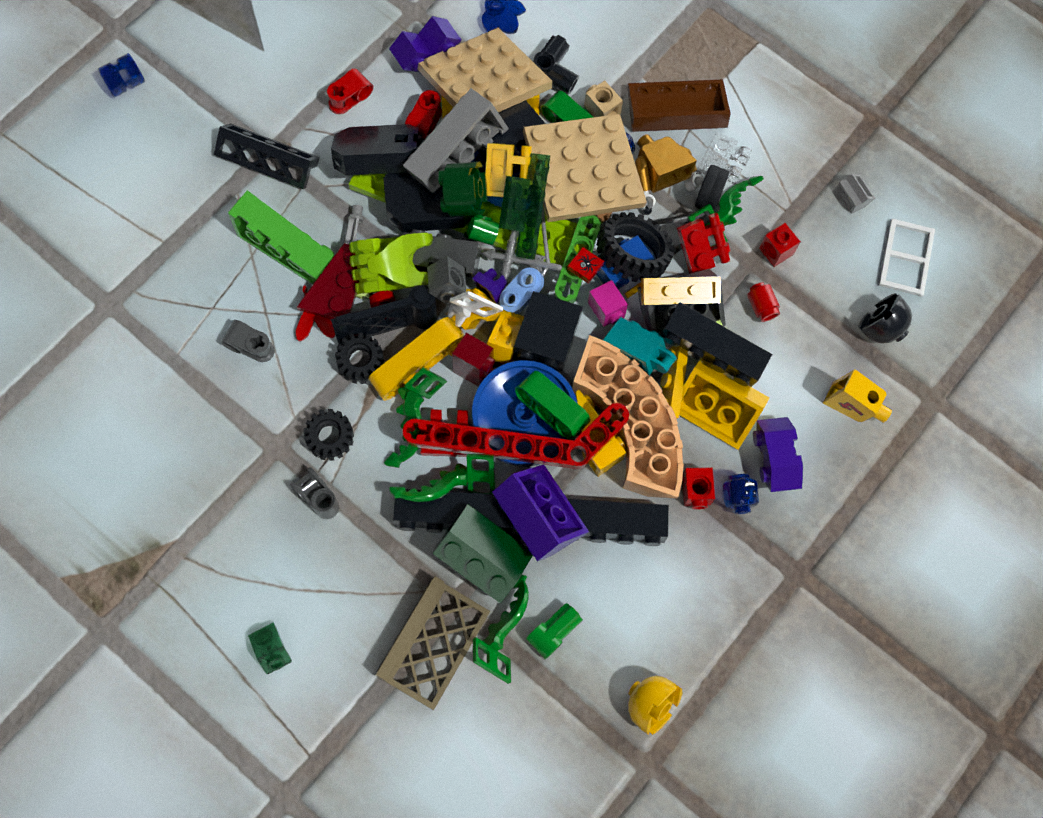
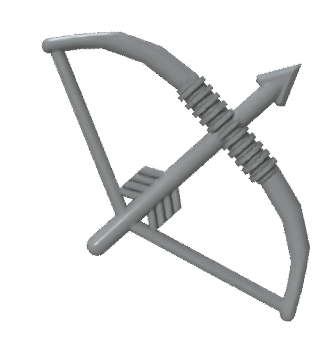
[481,206,562,315]

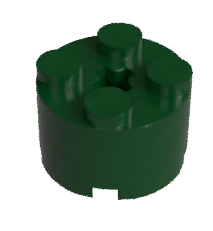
[438,162,487,217]

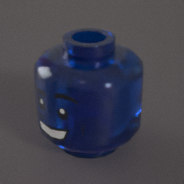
[722,474,759,514]

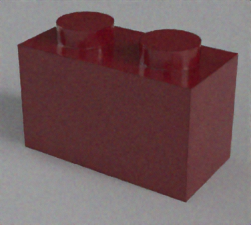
[452,332,495,387]

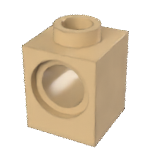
[584,80,623,117]

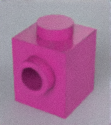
[588,280,628,327]

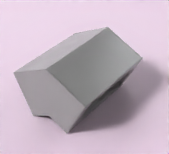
[836,174,876,214]

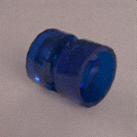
[98,53,145,98]

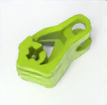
[349,233,433,294]

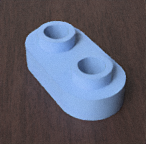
[499,267,544,314]

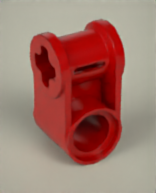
[327,68,374,114]
[405,90,442,140]

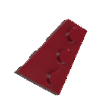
[297,243,359,319]

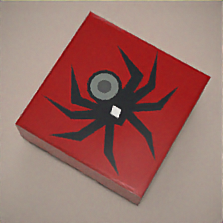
[567,247,604,284]

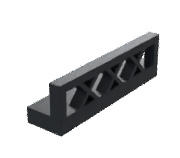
[214,123,320,189]

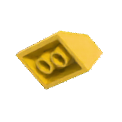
[679,359,769,450]

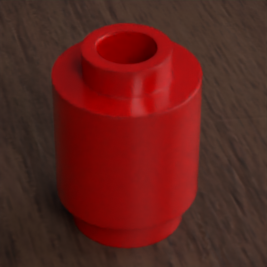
[747,282,780,322]

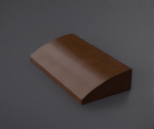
[628,79,731,132]

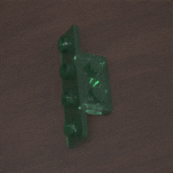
[499,153,551,260]

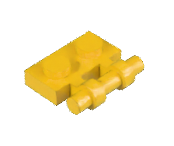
[485,143,534,199]

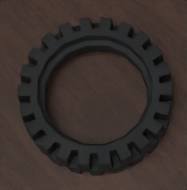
[596,212,674,282]

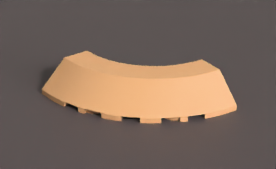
[572,335,684,499]

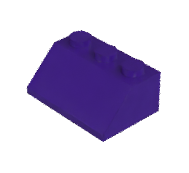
[492,464,589,562]

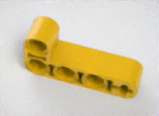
[368,317,465,401]

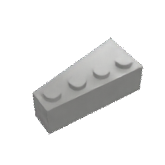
[403,88,509,193]

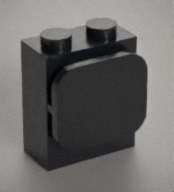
[513,291,583,372]

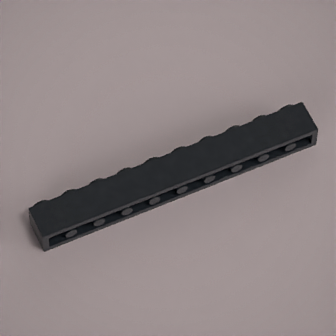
[393,489,669,546]

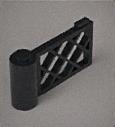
[331,285,437,345]

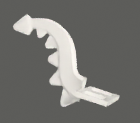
[427,285,503,327]

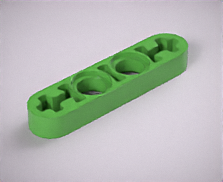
[554,215,601,303]

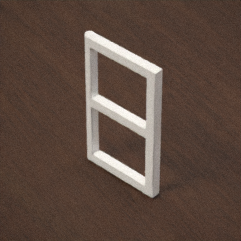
[879,219,935,297]

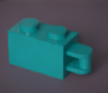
[603,317,677,375]

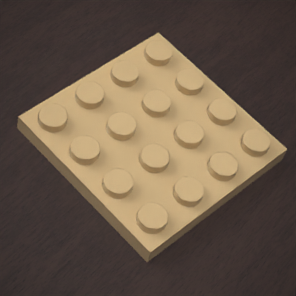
[418,28,552,112]
[523,114,647,222]

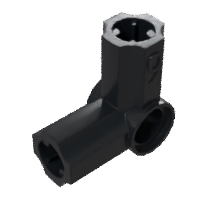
[533,35,579,95]

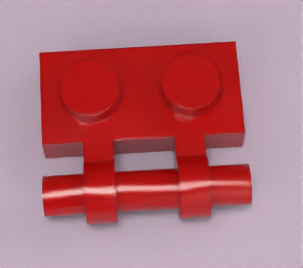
[676,213,730,274]

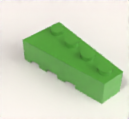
[228,190,334,285]

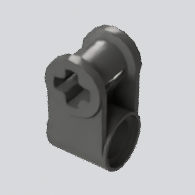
[221,319,275,362]
[290,467,339,519]

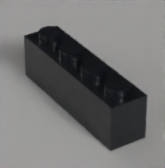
[660,302,773,387]

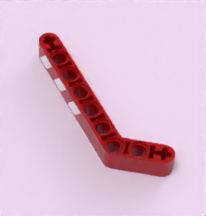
[403,403,629,469]

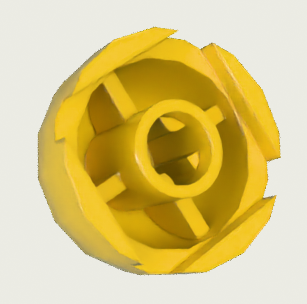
[628,675,682,735]

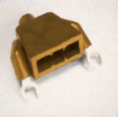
[635,134,704,211]

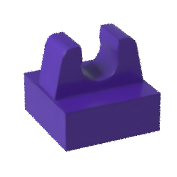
[472,268,507,304]

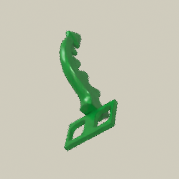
[688,176,764,247]
[384,367,448,468]
[389,454,495,502]
[473,575,529,684]

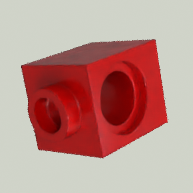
[759,223,801,267]
[682,467,715,510]

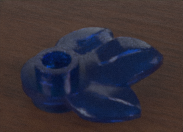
[482,0,526,34]

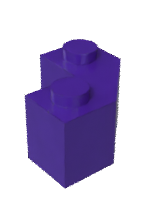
[389,16,462,72]
[753,417,803,492]

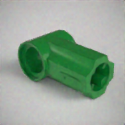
[526,603,583,660]

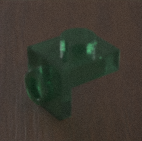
[248,622,292,674]

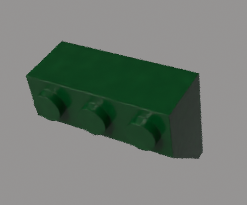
[433,504,533,604]

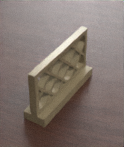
[374,576,490,710]

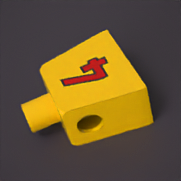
[823,369,892,423]

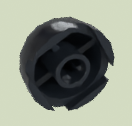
[858,293,912,344]

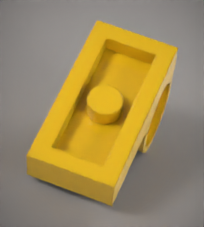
[487,310,524,365]

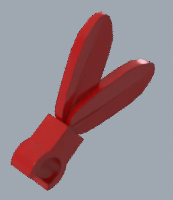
[296,285,335,342]

